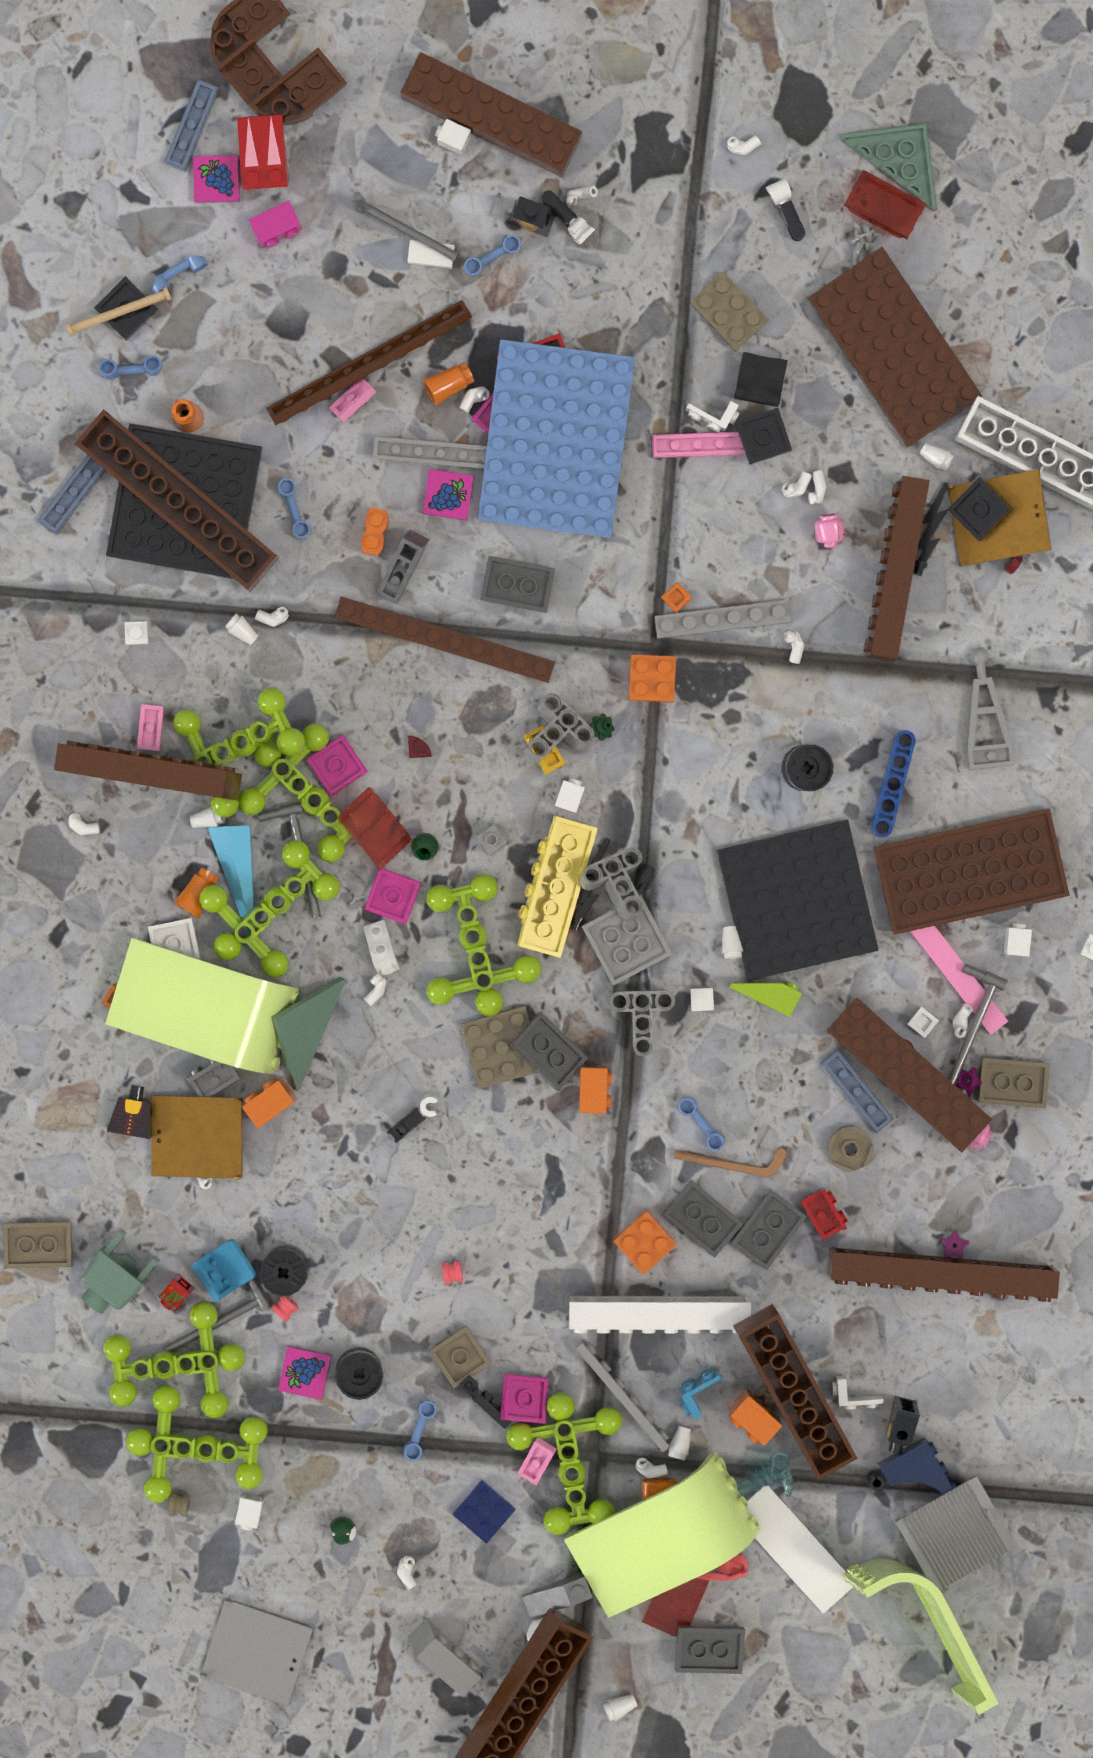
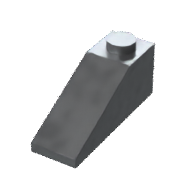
[377,529,430,604]
[522,1572,593,1617]

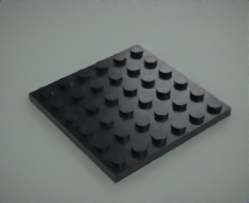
[106,423,263,579]
[717,820,879,981]

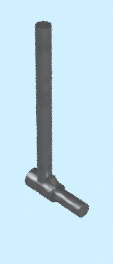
[353,192,459,261]
[258,802,321,918]
[948,964,1008,1084]
[163,1278,272,1353]

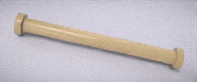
[65,287,172,337]

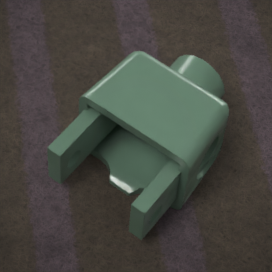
[81,1229,160,1314]

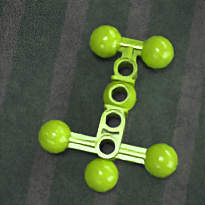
[173,687,305,818]
[238,723,377,863]
[199,840,340,978]
[426,873,542,1016]
[103,1301,246,1419]
[125,1385,268,1503]
[506,1392,623,1535]

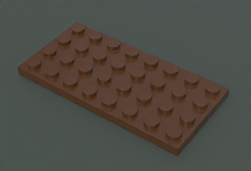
[807,246,983,448]
[873,808,1070,935]

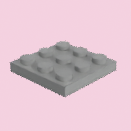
[582,895,672,986]

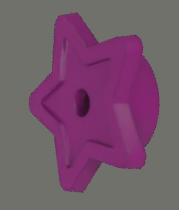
[956,1067,983,1096]
[940,1230,969,1259]

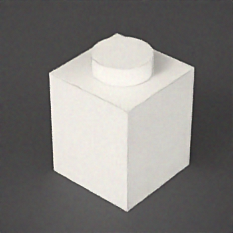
[435,119,471,156]
[555,778,585,813]
[1004,923,1032,957]
[235,1493,264,1531]

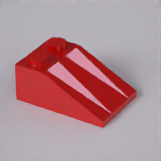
[237,114,289,190]

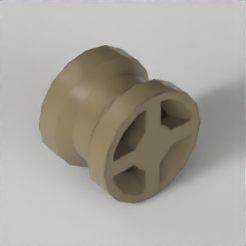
[753,1382,774,1407]
[168,1493,190,1517]

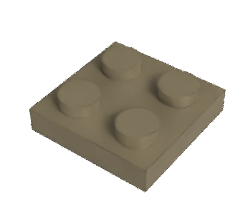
[429,1325,491,1388]

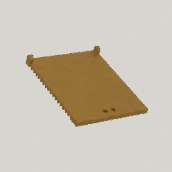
[947,469,1052,567]
[151,1095,243,1180]

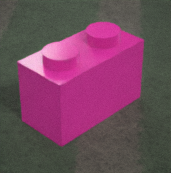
[248,200,302,249]

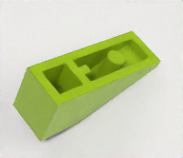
[728,981,802,1017]

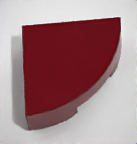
[408,736,432,758]

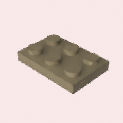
[689,271,769,352]
[978,1057,1050,1108]
[3,1221,73,1269]

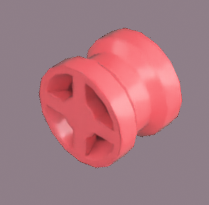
[442,1260,463,1285]
[271,1296,300,1322]

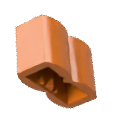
[361,508,389,558]

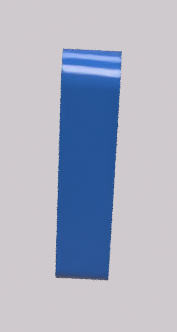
[871,730,916,838]

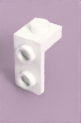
[686,401,740,432]
[363,920,400,975]
[832,1375,884,1410]

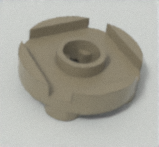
[828,1126,873,1172]

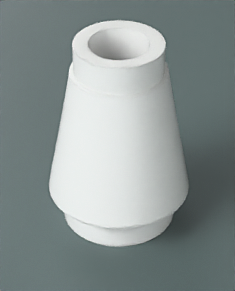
[920,443,955,472]
[225,613,259,645]
[190,807,225,828]
[721,926,744,960]
[667,1426,691,1461]
[603,1694,637,1721]

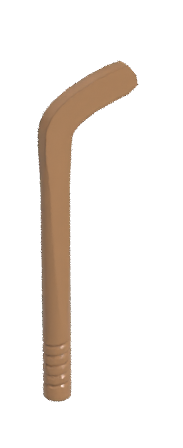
[674,1147,787,1177]

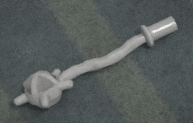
[850,216,880,265]

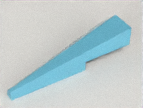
[208,825,255,935]

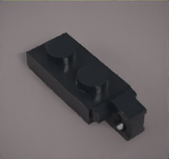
[460,1375,511,1429]

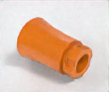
[422,362,474,407]
[171,399,204,433]
[173,867,219,919]

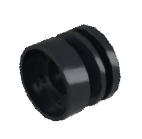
[781,744,834,791]
[260,1244,310,1297]
[335,1347,383,1400]

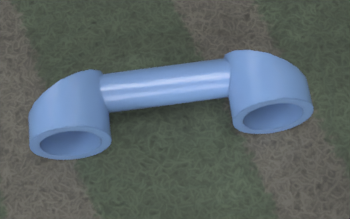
[464,235,521,276]
[151,256,209,294]
[99,355,162,380]
[278,478,310,539]
[678,1097,725,1151]
[403,1400,437,1461]

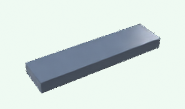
[164,79,220,172]
[38,455,106,535]
[821,1049,894,1133]

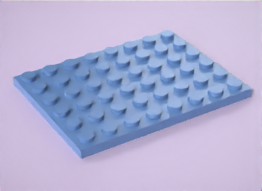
[478,339,635,538]

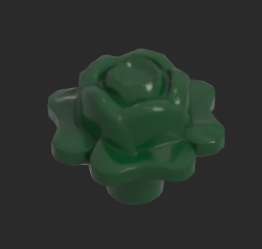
[590,713,615,741]

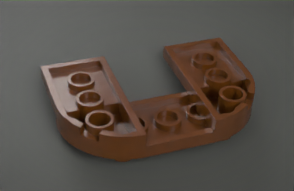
[210,0,347,125]

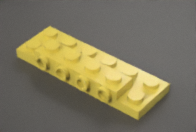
[517,816,598,958]

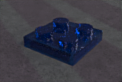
[453,1479,516,1544]

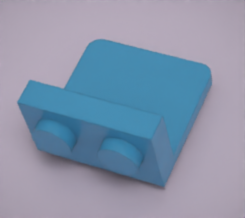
[191,1239,256,1303]
[679,1367,723,1420]

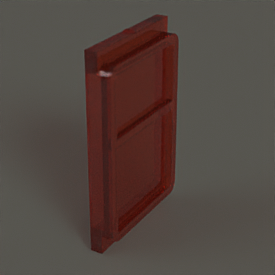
[844,170,926,240]
[336,787,412,870]
[642,1578,709,1637]

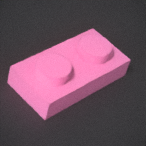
[329,379,376,423]
[137,704,165,751]
[517,1437,557,1485]

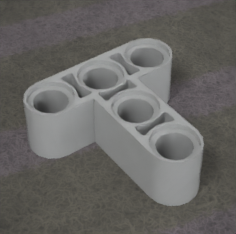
[524,693,594,764]
[579,847,643,921]
[609,990,675,1057]

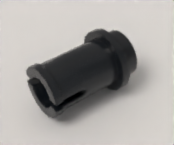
[633,863,655,894]
[866,1470,884,1491]

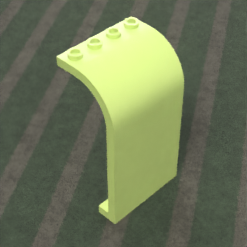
[105,938,300,1074]
[564,1452,760,1618]
[843,1558,999,1715]

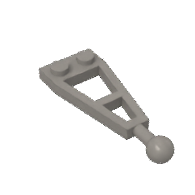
[967,647,1015,770]

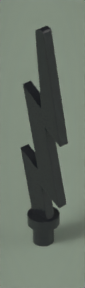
[913,482,949,576]
[571,838,610,931]

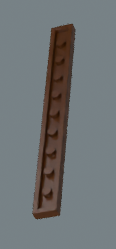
[266,300,472,426]
[334,596,555,683]

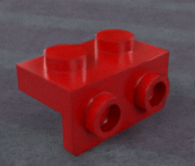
[800,1188,848,1240]

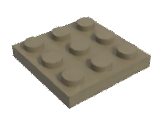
[461,1006,537,1089]

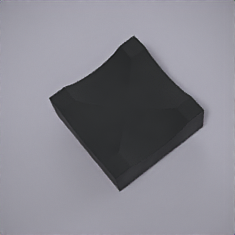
[734,352,788,407]

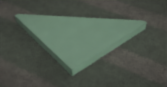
[840,123,937,211]
[272,977,345,1091]

